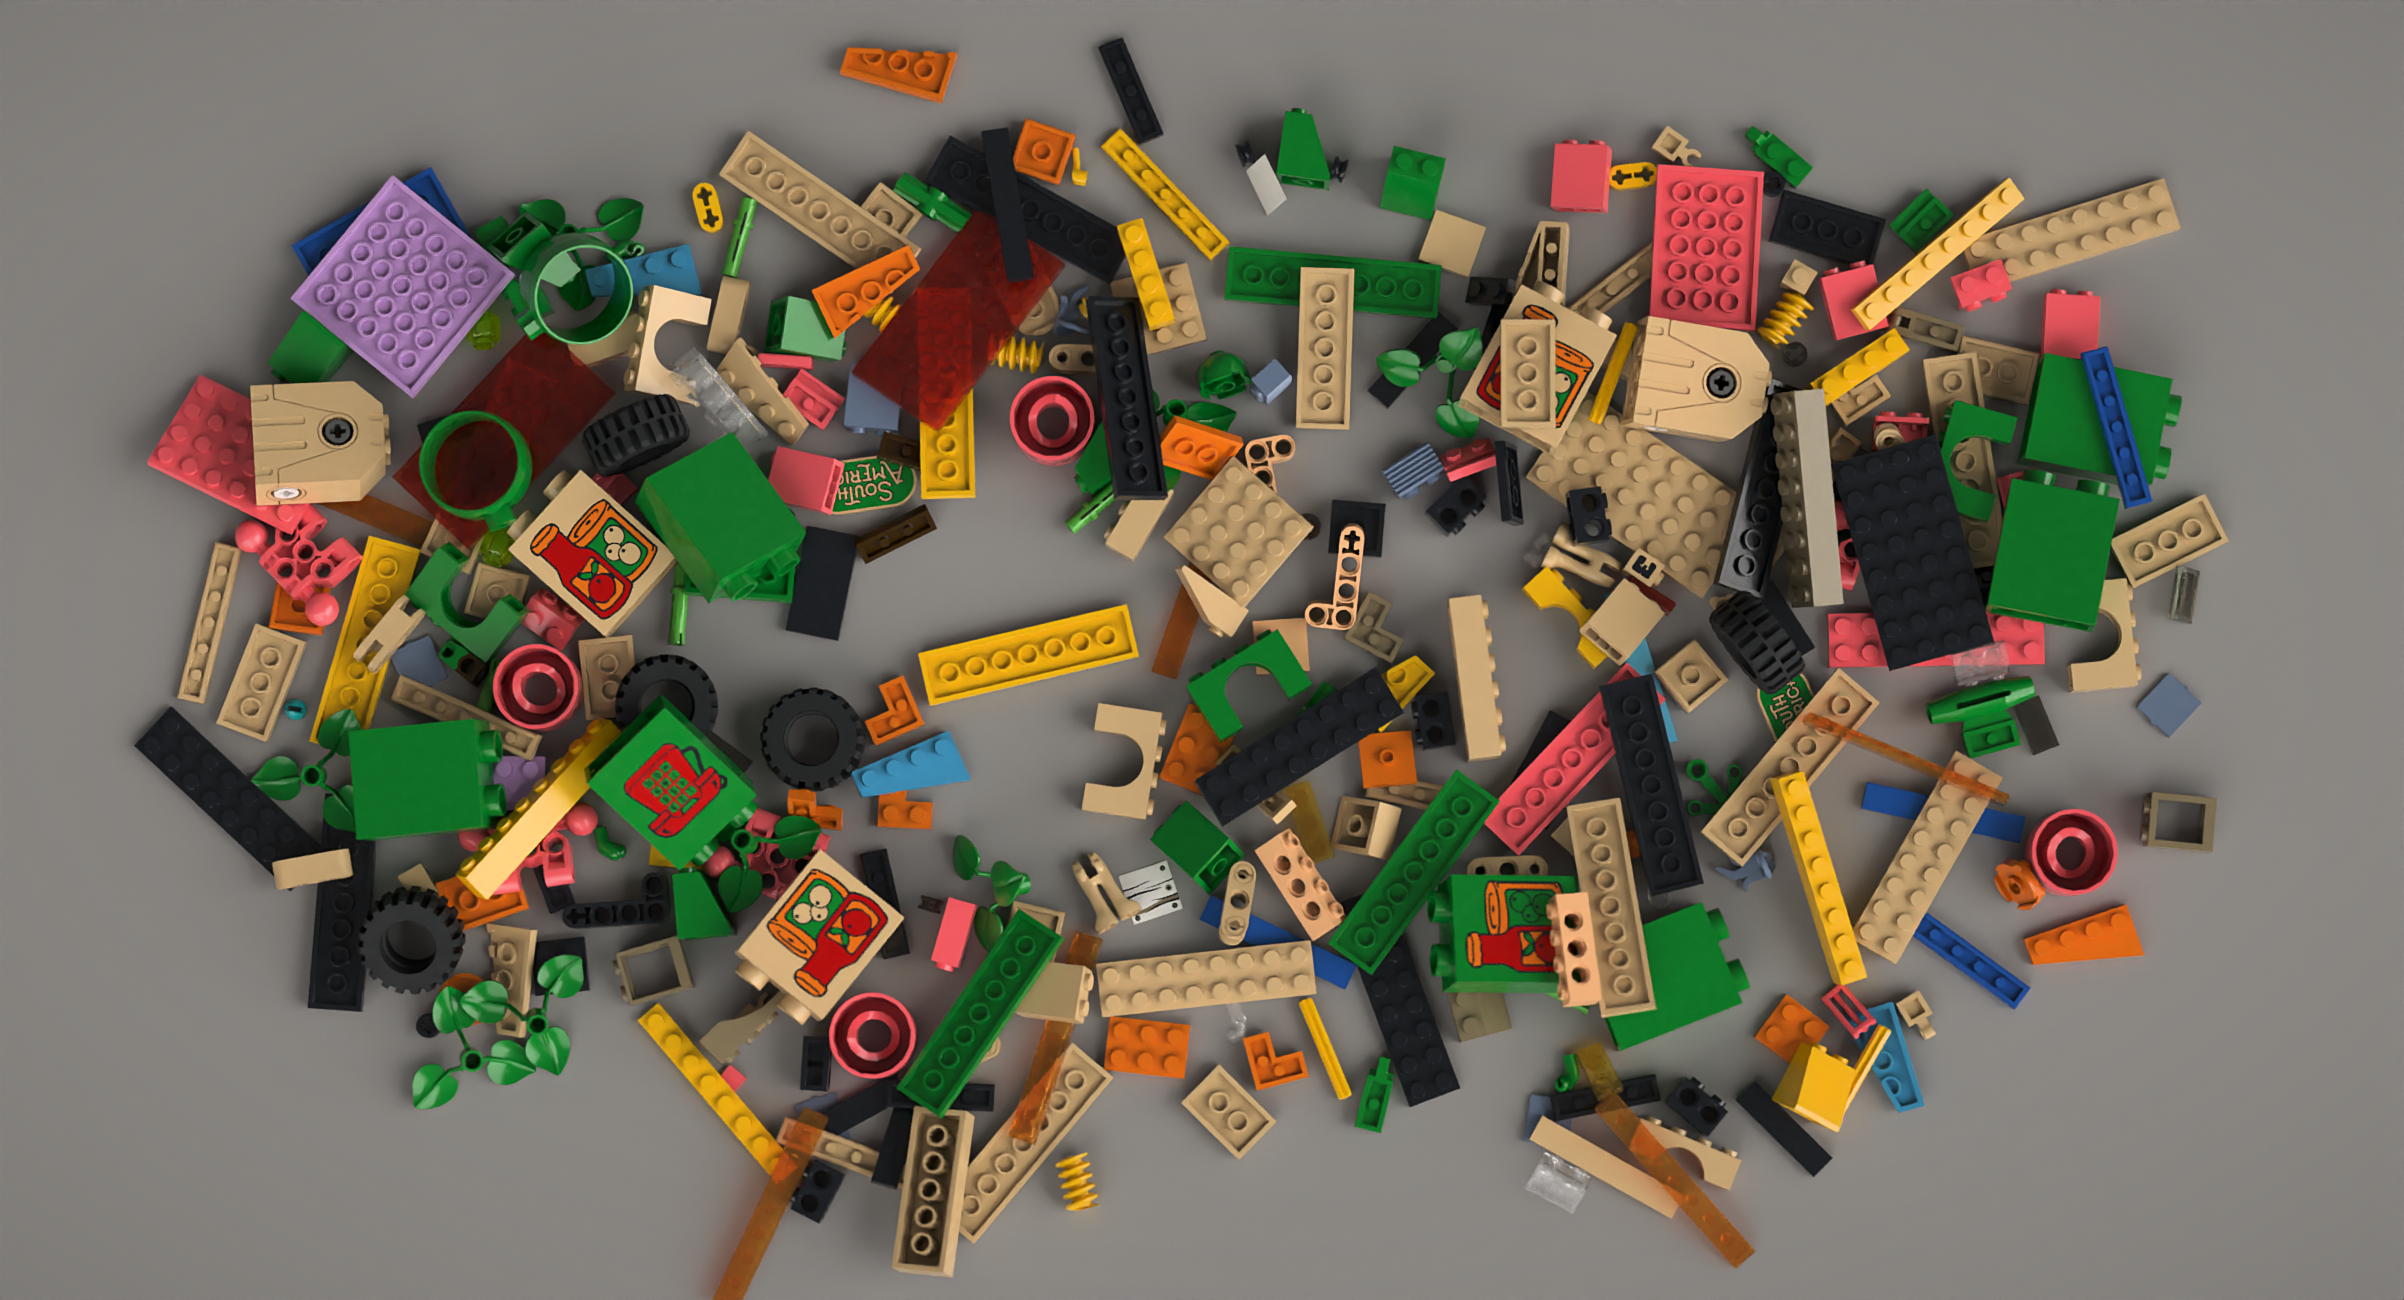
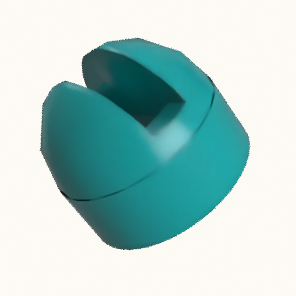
[284,699,307,721]

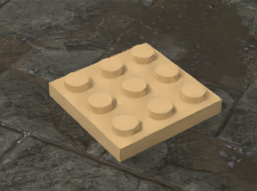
[1110,263,1207,356]

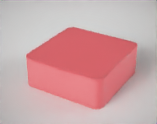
[721,1065,746,1092]

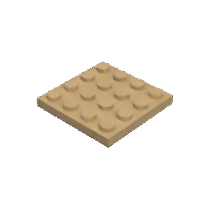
[1164,456,1314,608]

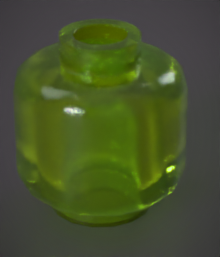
[466,309,501,351]
[479,527,515,568]

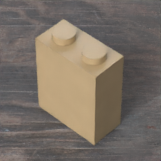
[1579,578,1665,666]
[1015,962,1094,1024]

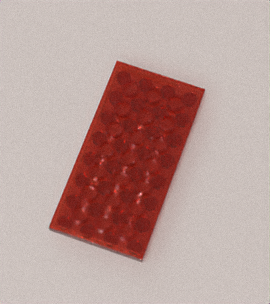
[852,210,1065,433]
[392,332,616,550]

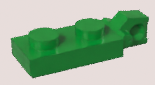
[1744,126,1813,189]
[1354,1056,1394,1133]

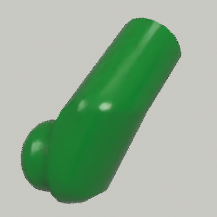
[604,240,645,263]
[593,827,626,861]
[1555,1053,1580,1092]

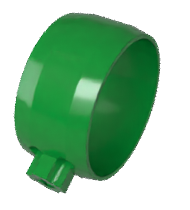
[514,232,633,345]
[419,410,532,532]

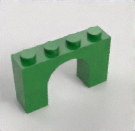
[1937,400,2018,523]
[404,542,530,664]
[1186,629,1312,743]

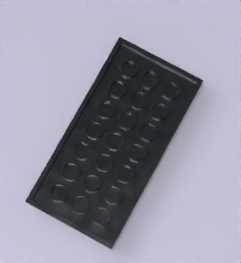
[1831,434,1994,671]

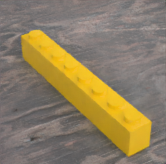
[455,718,621,900]
[1770,770,1867,985]

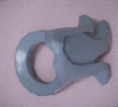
[1053,284,1090,337]
[1714,848,1776,892]

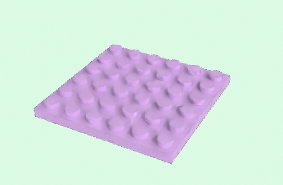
[290,175,515,398]

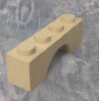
[1627,1115,1742,1190]

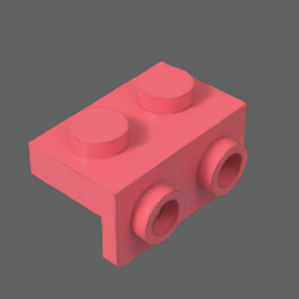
[1950,259,2012,312]
[1872,412,1929,451]
[522,588,585,651]

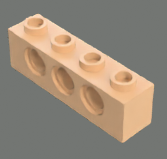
[1254,828,1347,941]
[1546,892,1602,1007]

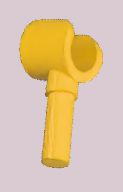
[1072,148,1088,186]

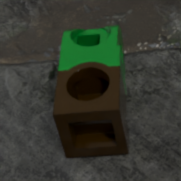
[436,638,489,687]

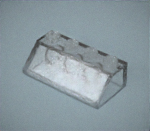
[668,346,769,448]

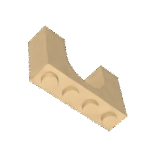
[623,285,712,404]
[2067,578,2141,693]
[1082,703,1167,821]

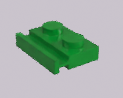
[1888,188,1954,254]

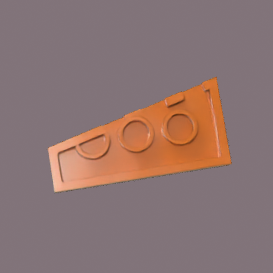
[840,47,957,104]
[812,244,920,338]
[2023,904,2144,965]

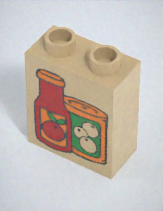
[1458,281,1617,456]
[507,470,678,638]
[734,849,904,1025]

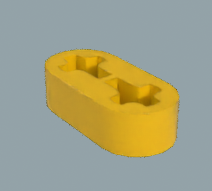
[1610,162,1657,191]
[692,183,724,234]

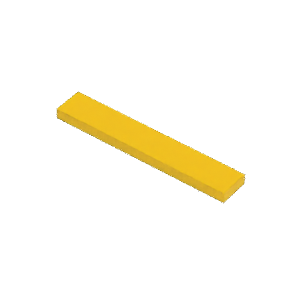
[1101,128,1230,262]

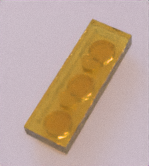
[1284,780,1335,864]

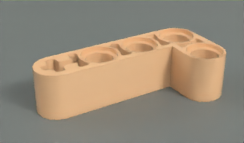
[1245,435,1295,493]
[1305,523,1364,630]

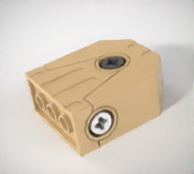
[1621,316,1772,442]
[250,381,391,506]

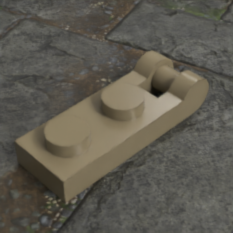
[1884,307,1965,353]

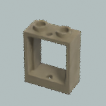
[2140,792,2217,853]
[613,936,695,1006]

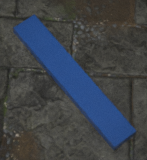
[2080,346,2152,509]
[1861,782,2026,844]
[1199,895,1357,989]
[1913,912,2030,1010]

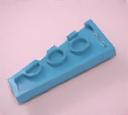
[585,244,702,297]
[850,731,971,798]
[1844,1001,1925,1113]

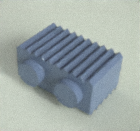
[1250,359,1292,405]
[1382,442,1445,500]

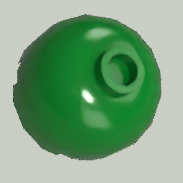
[1197,350,1252,400]

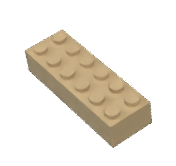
[1447,595,1506,763]
[891,1106,975,1277]

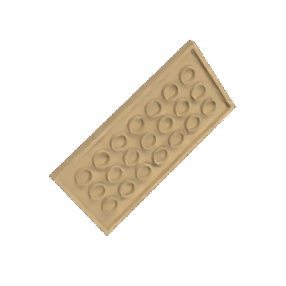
[1525,391,1737,599]

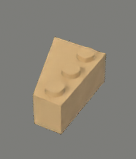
[1512,221,1570,307]

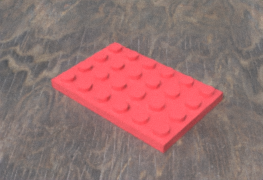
[1648,164,1764,332]
[147,375,310,535]

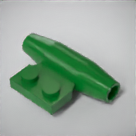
[1925,676,2035,759]

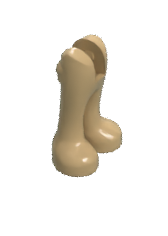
[1540,522,1622,588]
[1072,852,1142,935]

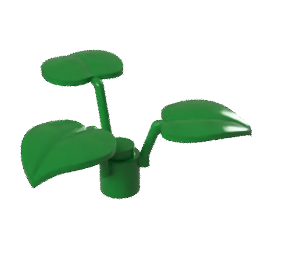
[519,198,644,311]
[1376,327,1483,438]
[1152,389,1237,492]
[251,709,362,833]
[714,815,821,913]
[952,835,1031,952]
[460,954,584,1076]
[412,986,536,1109]

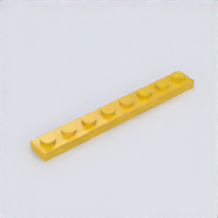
[1850,178,2024,330]
[638,1003,799,1184]

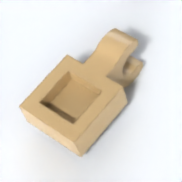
[1895,990,1936,1040]

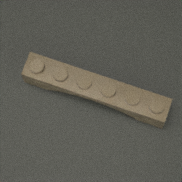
[698,990,785,1064]

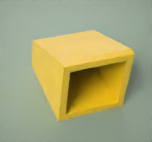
[1771,1042,1855,1133]

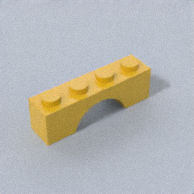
[1117,218,1175,331]
[1803,328,1910,407]
[1522,566,1608,669]

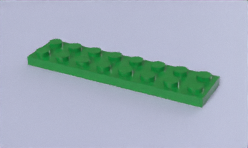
[1224,246,1442,319]
[1328,769,1500,975]
[897,909,1064,1119]

